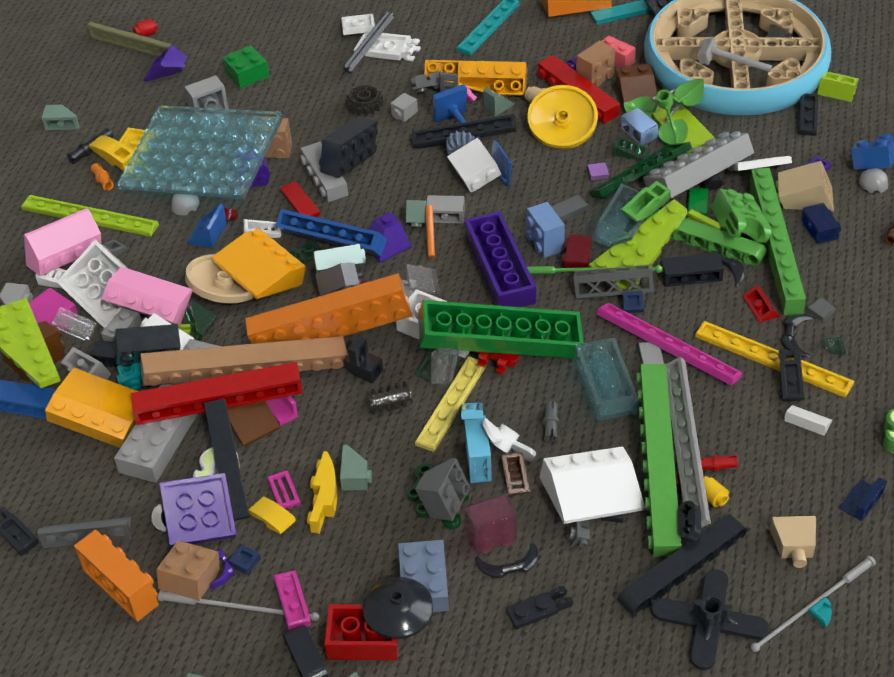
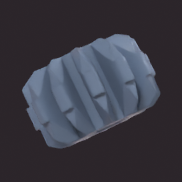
[446,130,475,154]

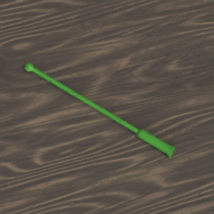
[527,265,663,274]

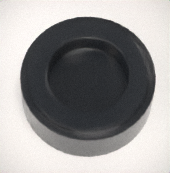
[703,175,723,191]

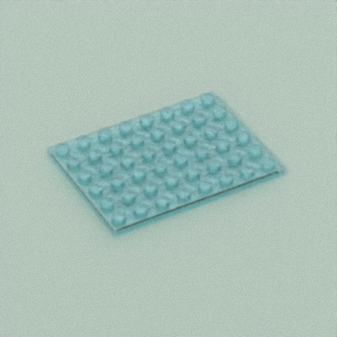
[117,105,283,199]

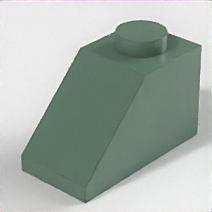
[42,105,79,130]
[406,200,427,227]
[340,445,372,491]

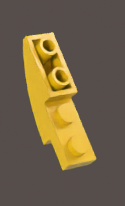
[89,135,149,182]
[307,451,337,534]

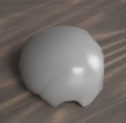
[859,168,888,193]
[171,190,200,215]

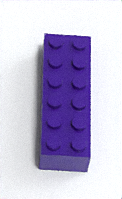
[465,211,536,307]

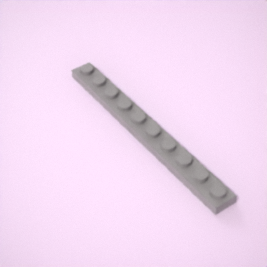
[666,356,711,528]

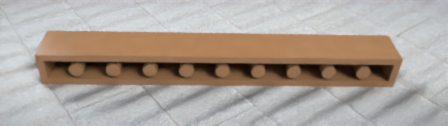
[140,336,348,386]

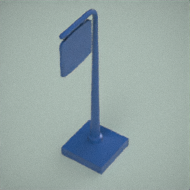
[433,84,512,186]

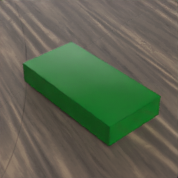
[688,187,708,217]

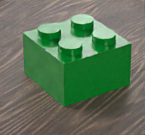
[222,45,269,88]

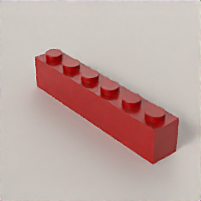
[537,55,620,124]

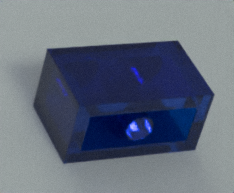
[801,203,841,244]

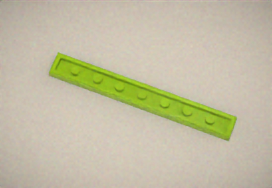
[21,195,159,237]

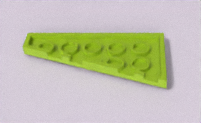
[589,199,688,296]
[0,297,61,388]

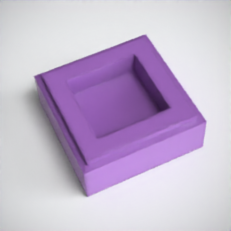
[588,163,609,181]

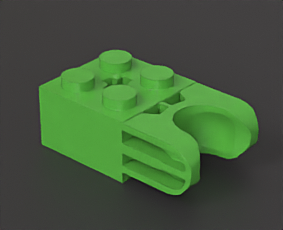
[711,188,772,244]

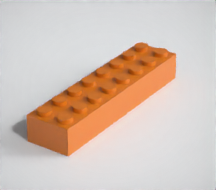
[246,273,412,344]

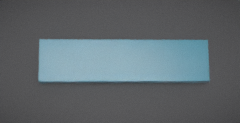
[461,403,483,419]

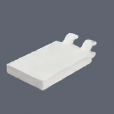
[354,32,421,62]

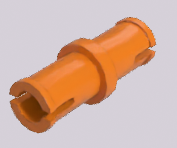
[91,163,114,191]

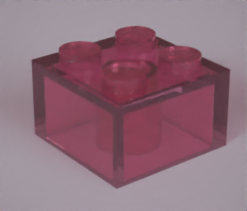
[465,495,517,554]

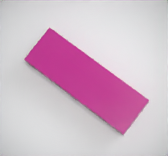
[274,570,311,630]

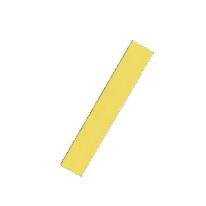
[415,356,487,452]

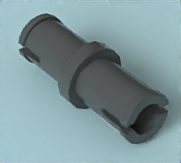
[543,401,559,442]

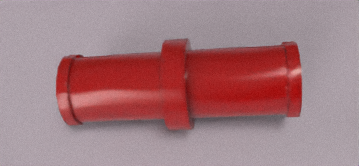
[701,454,738,472]

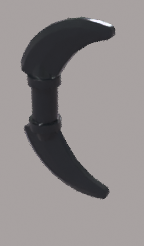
[703,251,745,287]
[781,314,814,357]
[475,543,538,578]

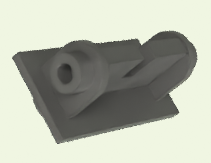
[411,71,447,93]
[566,520,590,548]

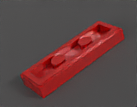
[280,181,321,217]

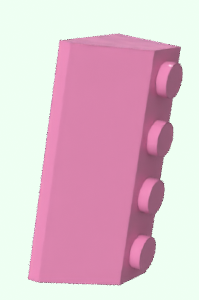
[24,208,101,276]
[102,266,193,326]

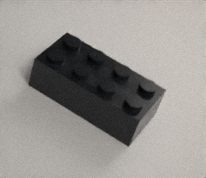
[320,116,378,178]

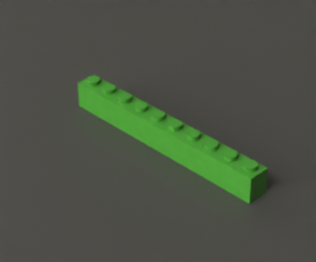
[749,168,806,315]
[636,364,681,557]

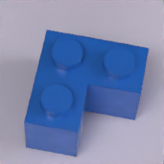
[851,133,894,170]

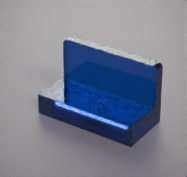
[839,477,887,521]

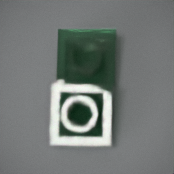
[288,240,322,265]

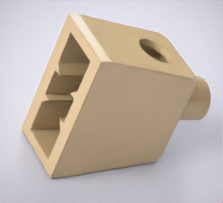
[770,516,816,568]

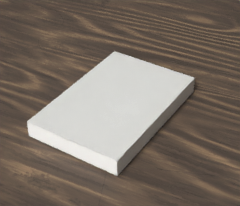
[728,156,792,171]

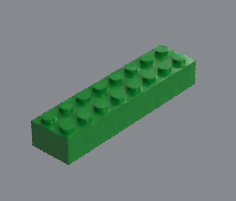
[418,300,584,358]

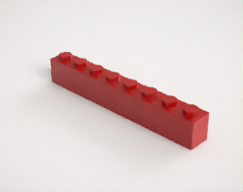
[131,362,303,425]

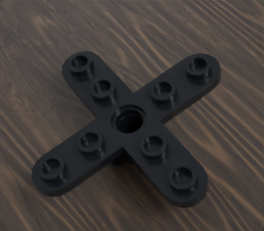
[652,570,769,670]

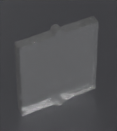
[405,264,440,294]

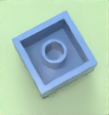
[526,202,565,258]

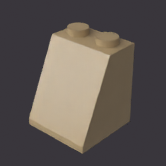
[776,161,834,211]

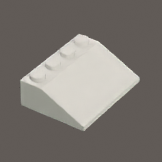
[57,240,127,328]
[540,447,645,524]

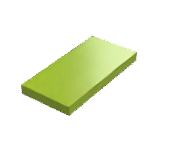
[651,104,716,154]

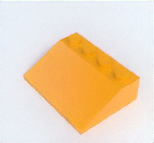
[211,229,306,299]
[45,368,139,448]

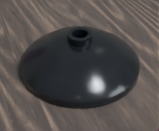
[363,577,433,639]

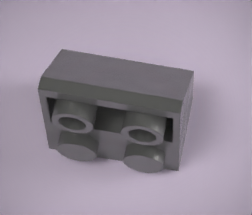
[415,458,470,521]

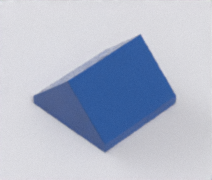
[187,203,227,248]

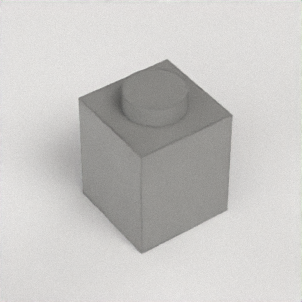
[391,93,418,122]

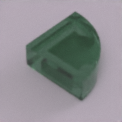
[820,337,846,355]

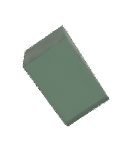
[483,87,515,116]

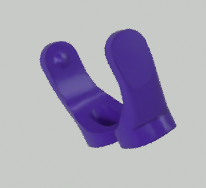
[210,549,235,589]

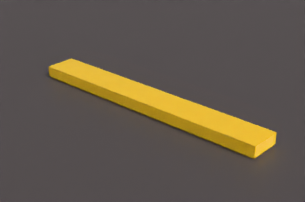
[695,321,854,398]

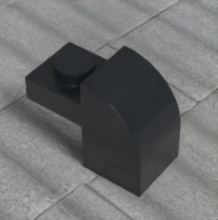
[344,336,383,384]

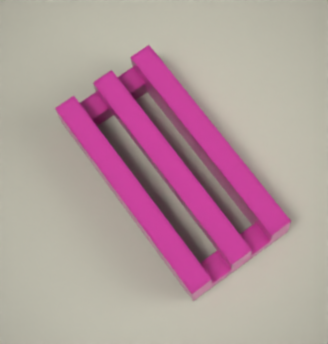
[267,470,301,509]

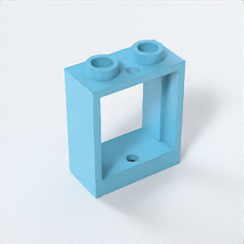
[464,416,492,483]

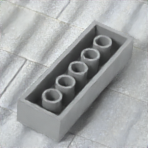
[643,131,754,198]

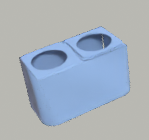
[621,108,658,146]

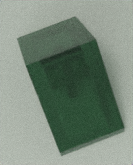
[186,301,217,341]

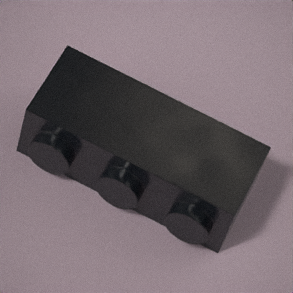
[661,252,724,287]

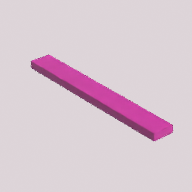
[596,303,743,385]

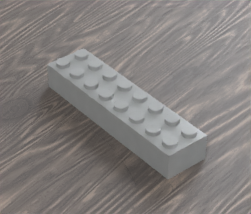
[114,339,221,483]

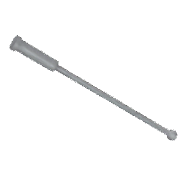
[750,556,876,652]
[158,590,319,621]

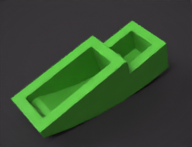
[621,181,671,221]

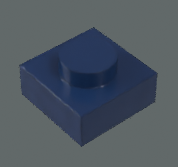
[623,291,644,313]
[228,545,261,575]

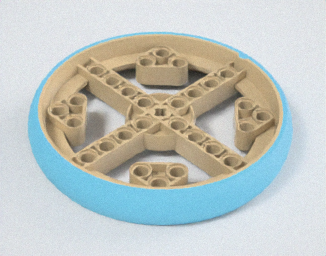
[644,0,831,115]

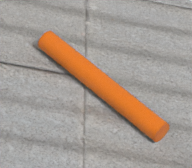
[425,205,435,258]

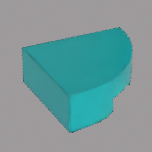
[808,597,832,627]

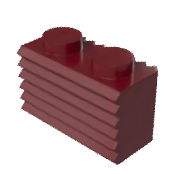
[561,234,592,268]

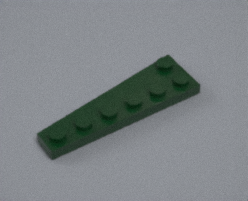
[589,142,692,199]

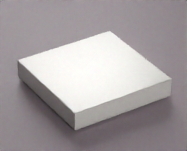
[341,14,375,35]

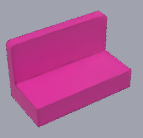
[266,396,298,426]

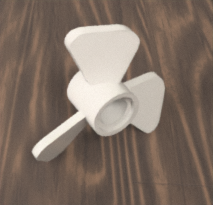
[482,418,536,462]

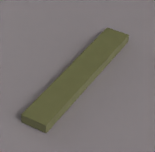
[87,22,171,56]

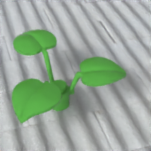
[624,78,704,144]

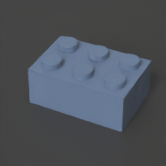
[398,540,449,612]

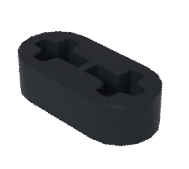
[678,501,702,543]

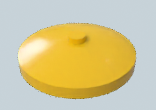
[528,85,598,148]

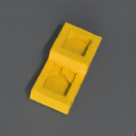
[248,496,296,534]

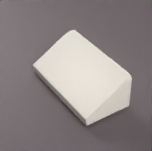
[784,405,832,435]

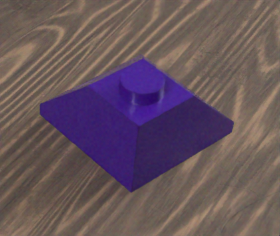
[143,45,187,82]
[368,212,412,263]

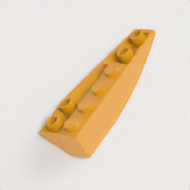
[424,60,528,96]

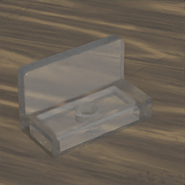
[51,307,96,341]

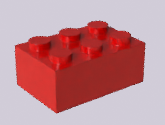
[325,604,399,661]

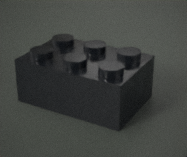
[113,324,181,367]

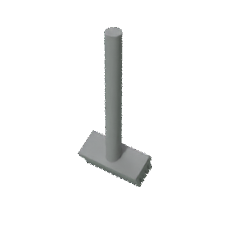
[697,37,772,72]

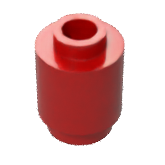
[132,18,158,37]

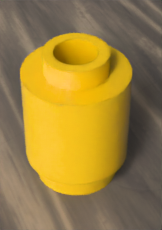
[704,476,729,507]

